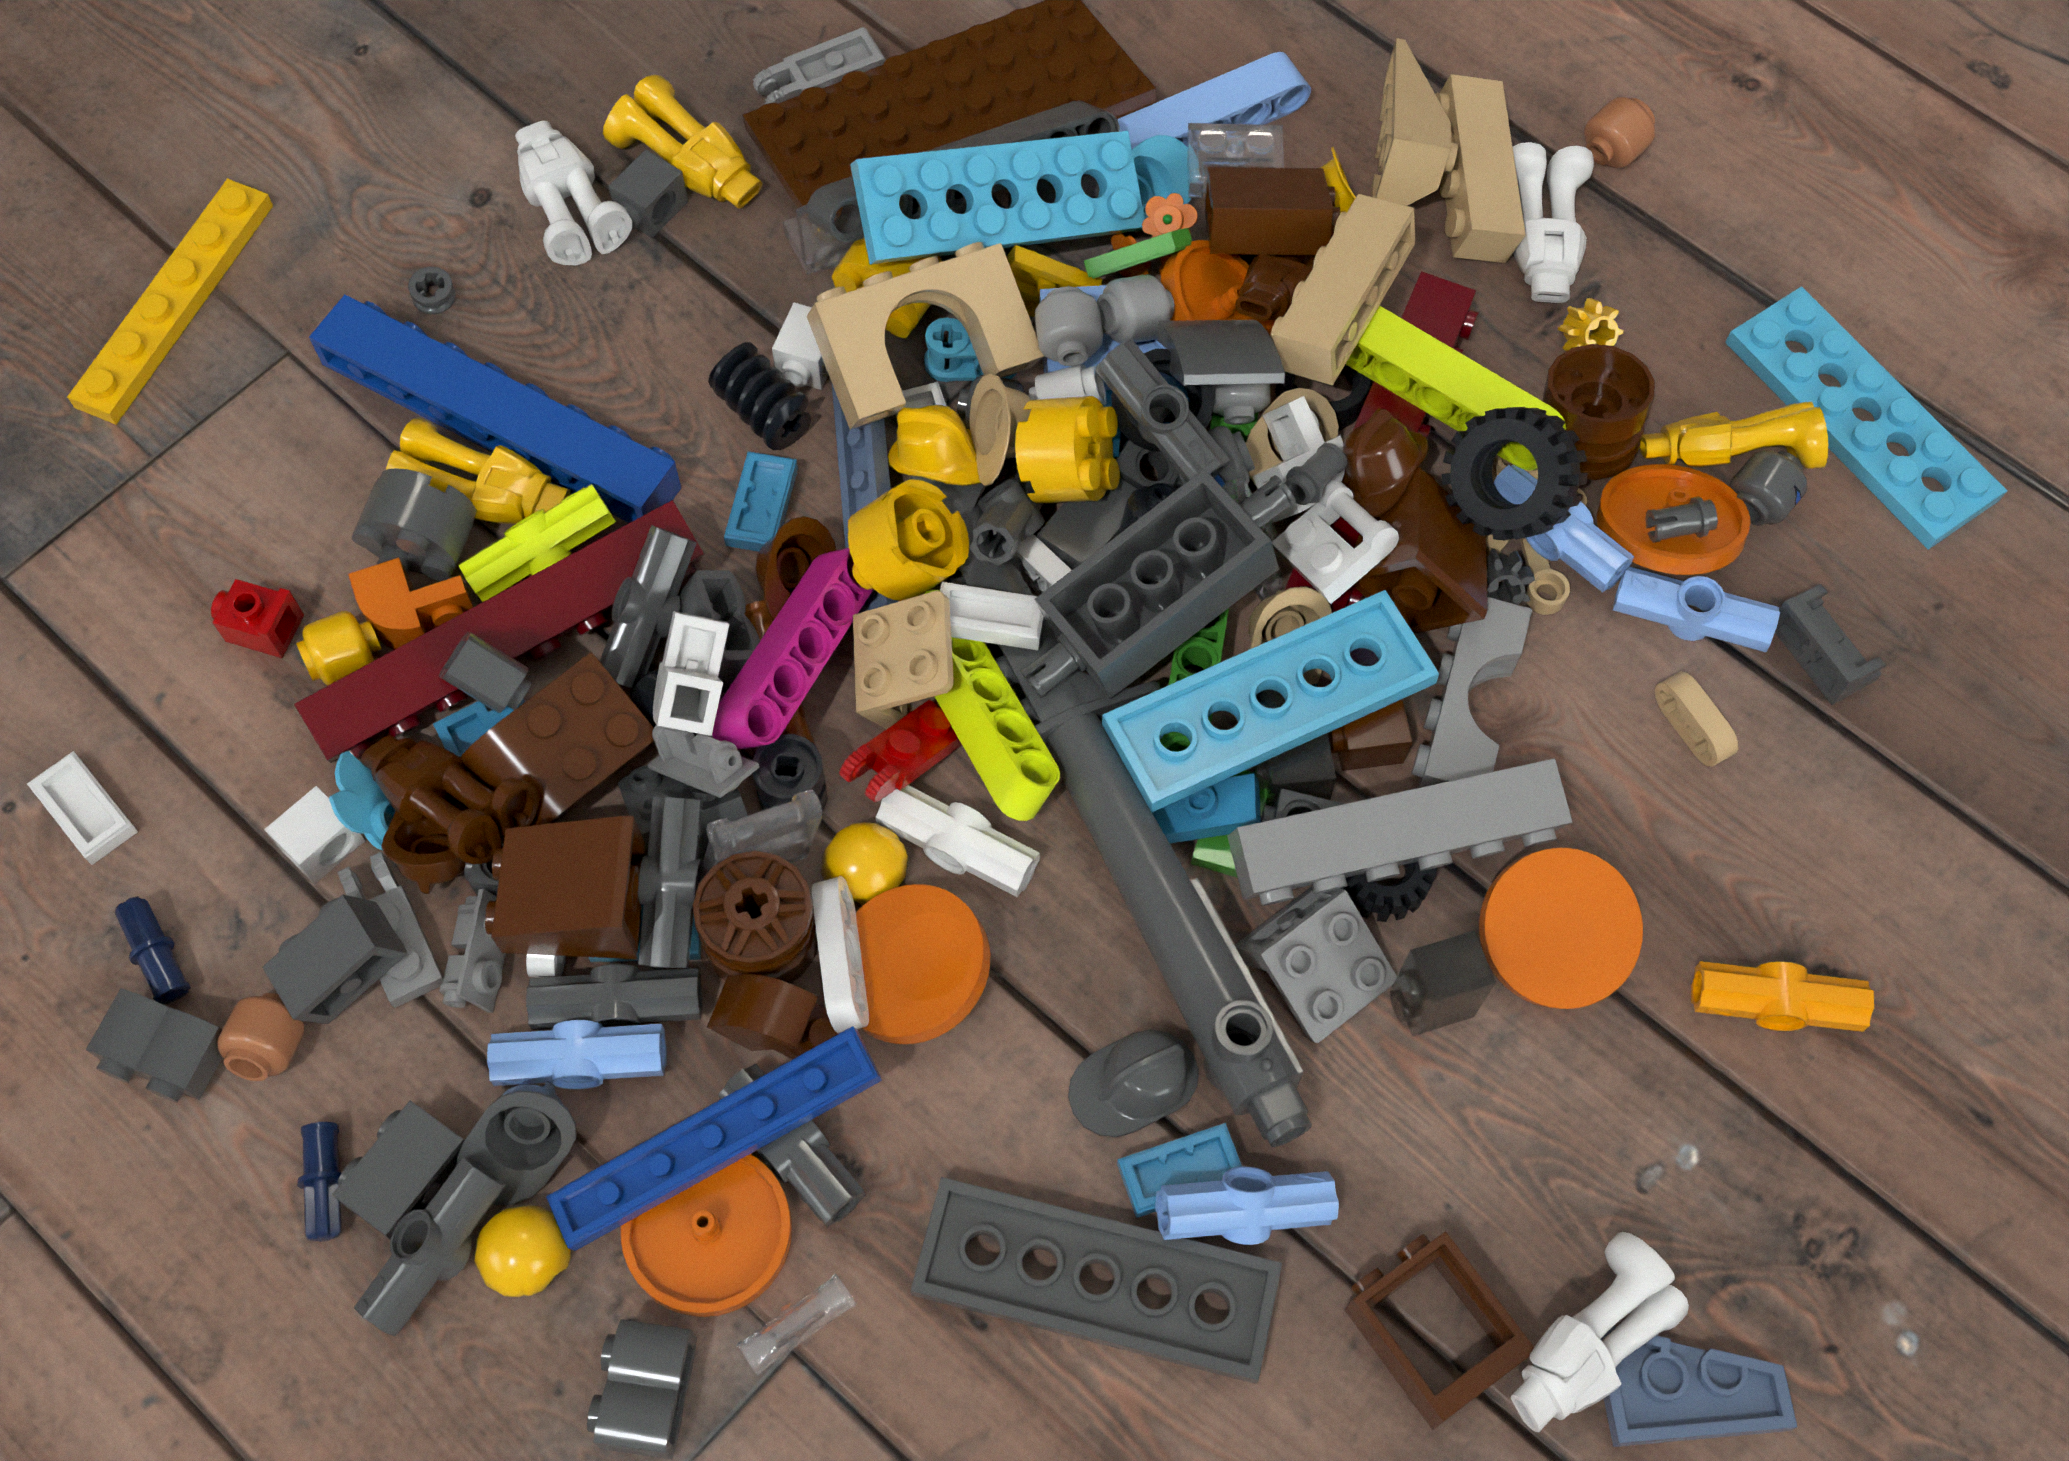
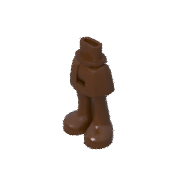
[1235,237,1332,321]
[361,735,539,865]

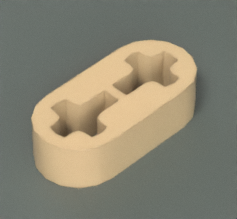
[1655,671,1739,767]

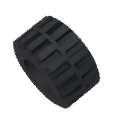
[1442,407,1588,541]

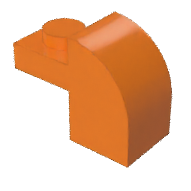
[348,557,474,650]

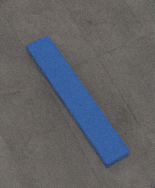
[546,1026,882,1251]

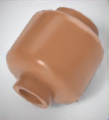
[1584,97,1655,168]
[217,993,304,1081]

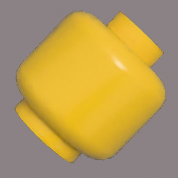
[296,611,382,686]

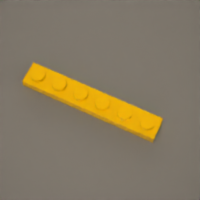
[67,178,273,425]

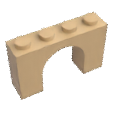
[806,242,1044,430]

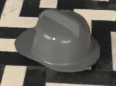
[1068,1029,1199,1137]
[457,1081,576,1205]

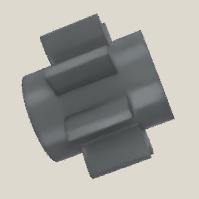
[1486,549,1535,605]

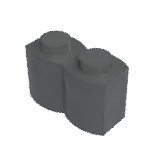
[679,570,760,692]
[438,632,532,713]
[86,988,223,1103]
[587,1319,697,1460]

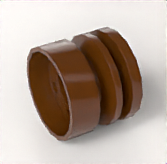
[1543,344,1655,480]
[693,851,818,983]

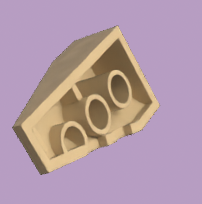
[1371,38,1458,206]

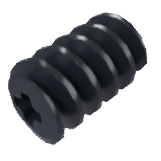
[708,342,811,450]

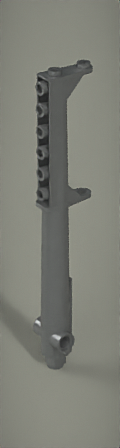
[911,457,1312,1147]

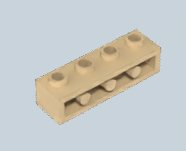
[1435,74,1526,263]
[1270,194,1415,385]

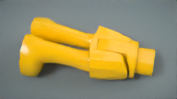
[603,75,763,209]
[1640,402,1828,469]
[386,417,570,524]

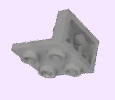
[1235,886,1397,1043]

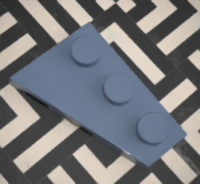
[1601,1325,1798,1447]

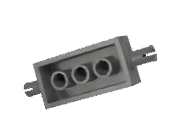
[1020,469,1295,699]

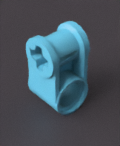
[924,317,1017,382]

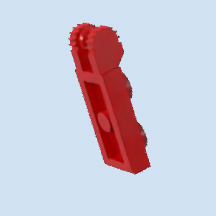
[839,699,962,803]

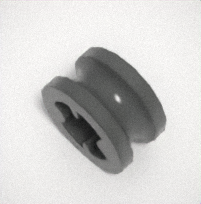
[408,266,456,315]

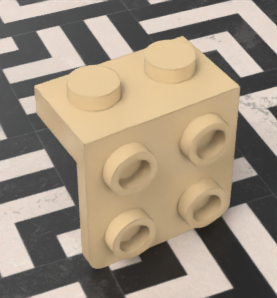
[853,591,953,729]

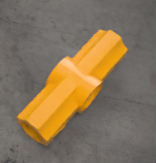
[1691,961,1874,1032]

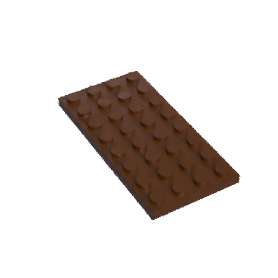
[742,0,1157,237]

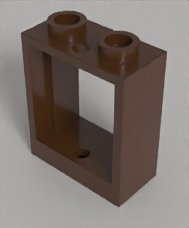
[1345,1231,1534,1430]

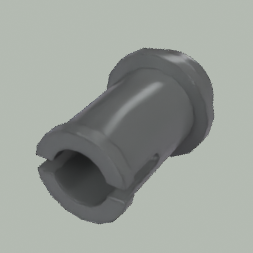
[1285,443,1347,505]
[1645,496,1718,543]

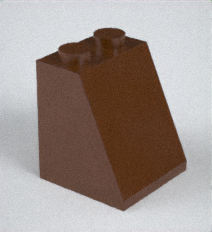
[1353,467,1488,634]
[485,816,648,959]

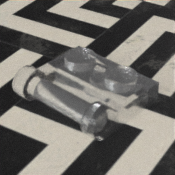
[1187,123,1284,198]
[703,790,822,878]

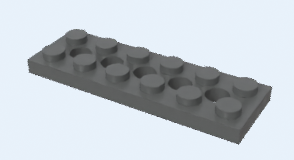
[910,1177,1282,1384]

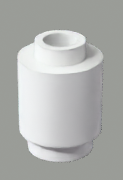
[1029,364,1106,405]

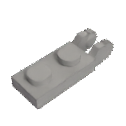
[752,27,886,104]
[338,852,444,1008]

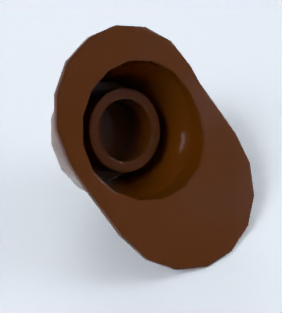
[1340,409,1429,520]
[755,516,836,620]
[382,797,469,894]

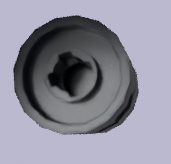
[752,734,828,828]

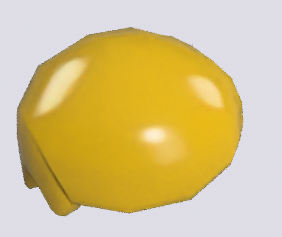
[821,822,908,905]
[474,1206,571,1297]

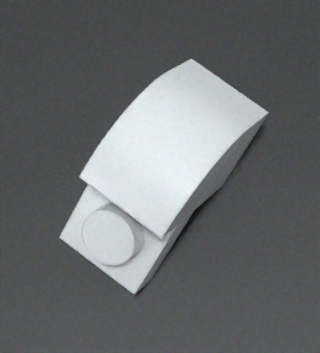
[1252,396,1345,523]
[653,611,729,736]

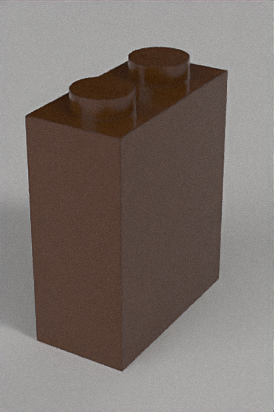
[1204,167,1340,255]

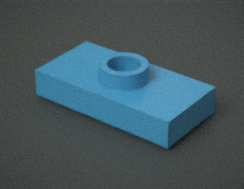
[724,451,798,552]
[1152,773,1261,844]
[1117,1123,1242,1218]

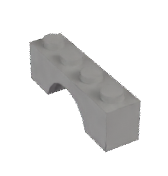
[1411,597,1532,788]

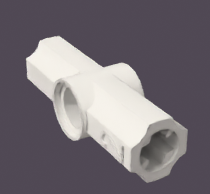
[875,785,1040,897]

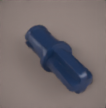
[115,896,191,1005]
[297,1122,342,1242]

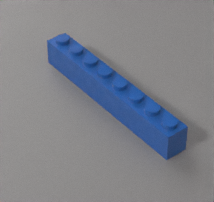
[309,294,681,523]

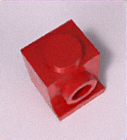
[211,579,304,658]

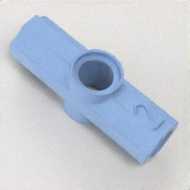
[1493,465,1634,593]
[1613,566,1780,652]
[487,1020,667,1089]
[1155,1166,1339,1245]

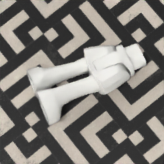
[515,121,632,265]
[1513,142,1594,303]
[1511,1232,1689,1432]

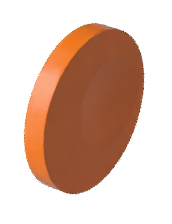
[1161,240,1276,335]
[1597,464,1750,575]
[1479,848,1643,1009]
[856,884,991,1044]
[621,1154,792,1317]

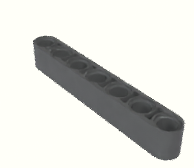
[807,100,1120,243]

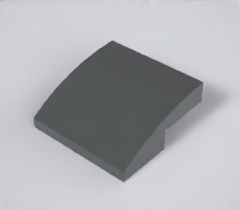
[1158,320,1285,385]

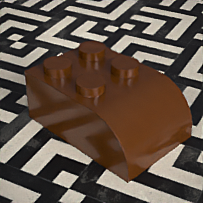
[461,652,655,826]

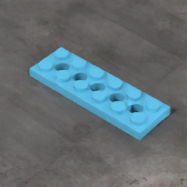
[850,131,1145,265]
[1725,286,2008,550]
[1102,590,1439,813]

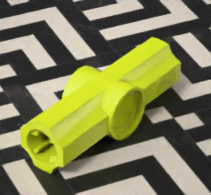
[458,484,616,602]

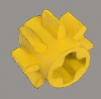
[1558,298,1624,351]

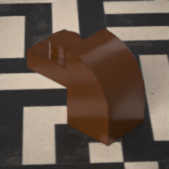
[707,974,840,1060]

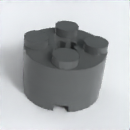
[352,468,477,581]

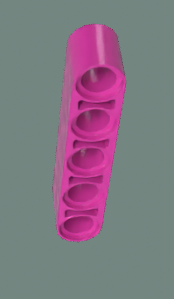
[712,547,873,750]

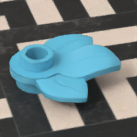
[329,751,395,851]

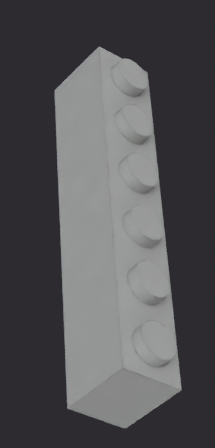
[1227,758,1573,906]

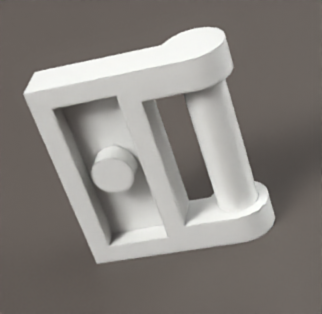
[1272,481,1399,604]

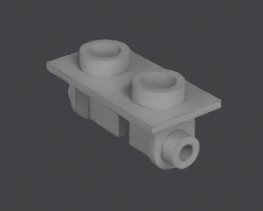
[647,725,759,798]
[439,889,506,1013]

